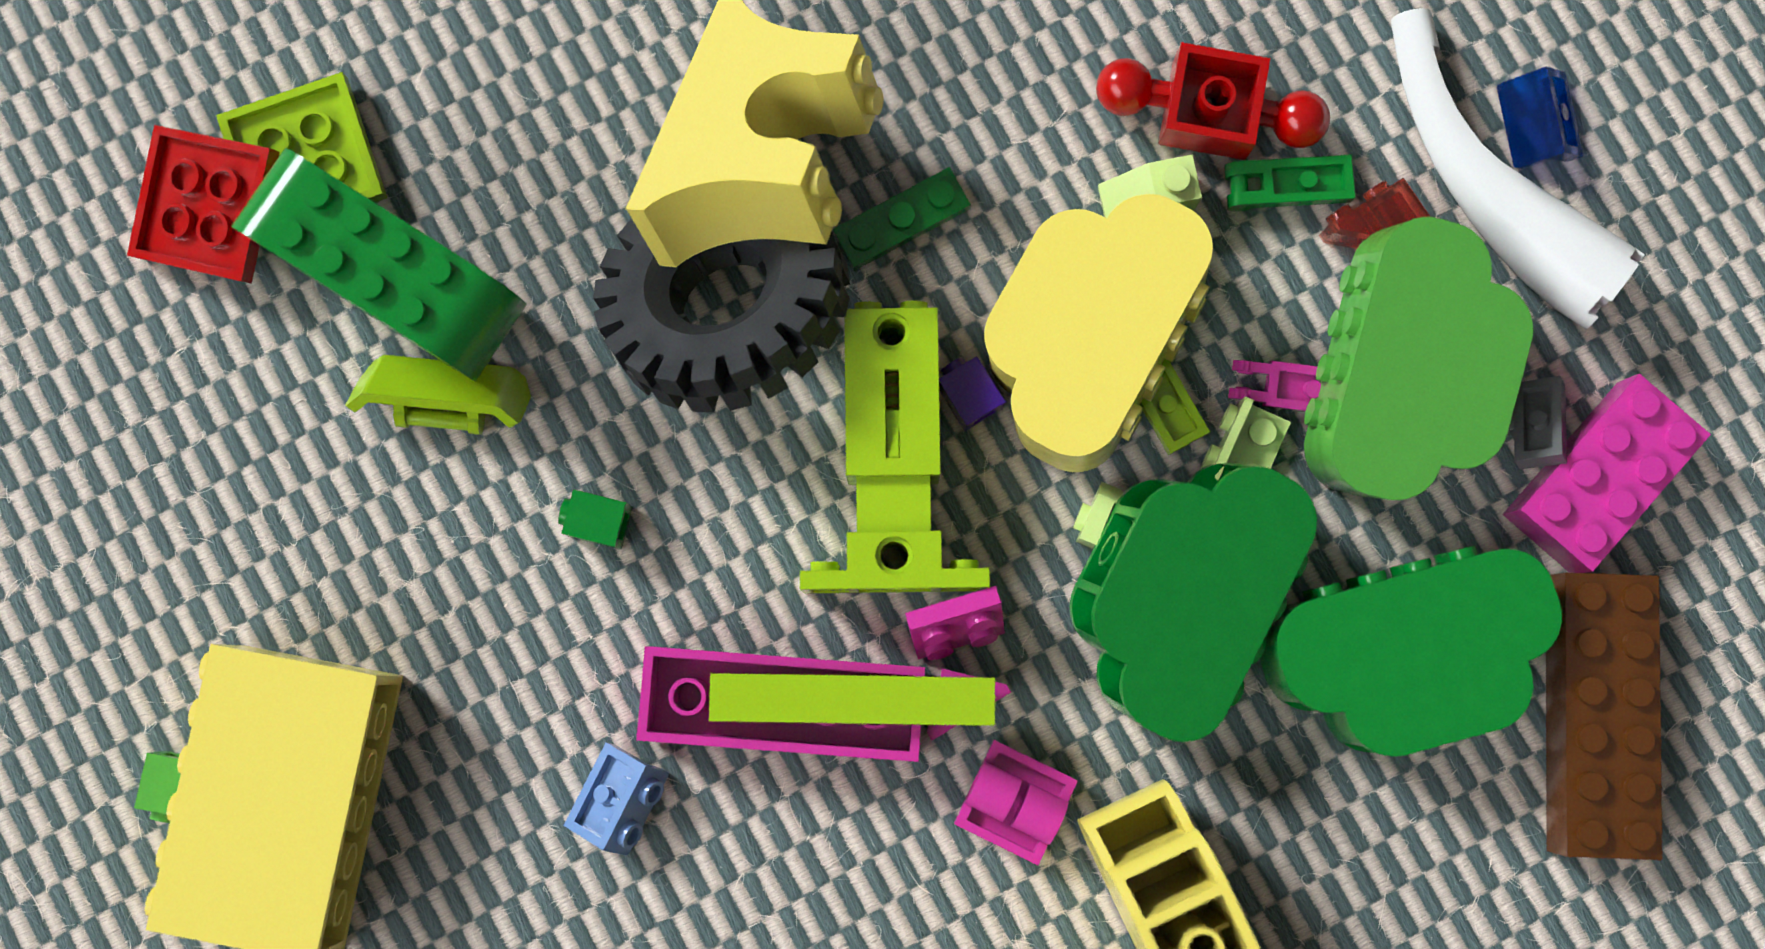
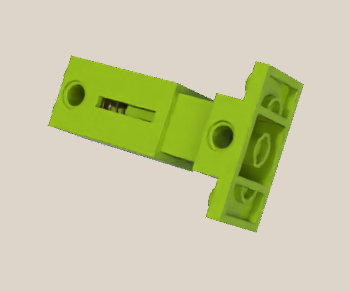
[800,301,990,594]

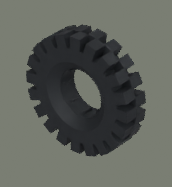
[593,219,850,413]

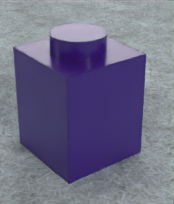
[939,356,1005,431]

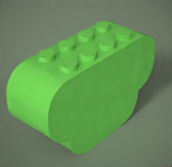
[1304,217,1533,500]

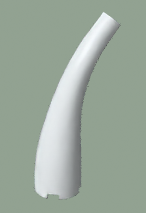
[1391,8,1645,329]

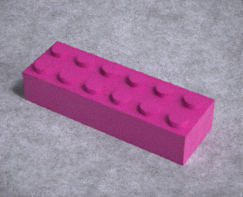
[636,646,925,762]

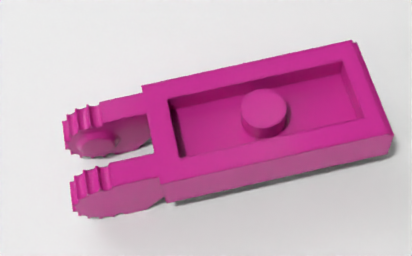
[1228,360,1322,412]

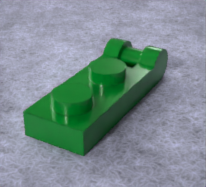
[1224,155,1355,211]

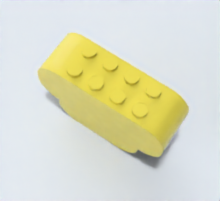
[984,194,1213,472]
[1077,779,1260,949]

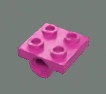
[954,739,1078,865]

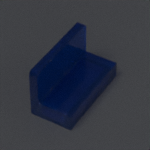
[1497,66,1584,169]

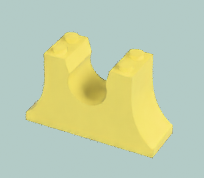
[626,0,883,267]

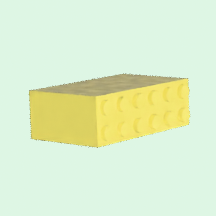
[145,644,403,949]

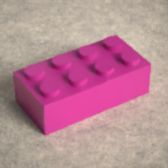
[1502,373,1711,573]

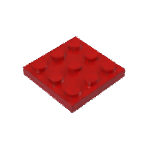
[127,125,280,284]

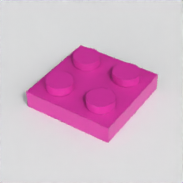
[905,586,1005,660]

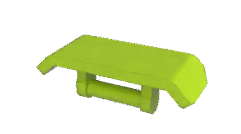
[345,355,531,435]

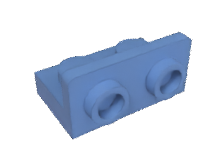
[563,742,669,855]

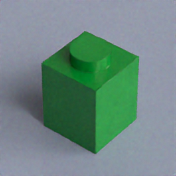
[558,489,633,550]

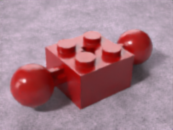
[1096,42,1330,160]

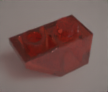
[1319,177,1431,249]

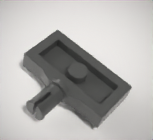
[1507,376,1567,470]

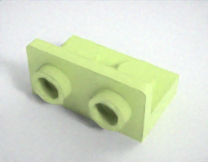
[1201,396,1291,480]

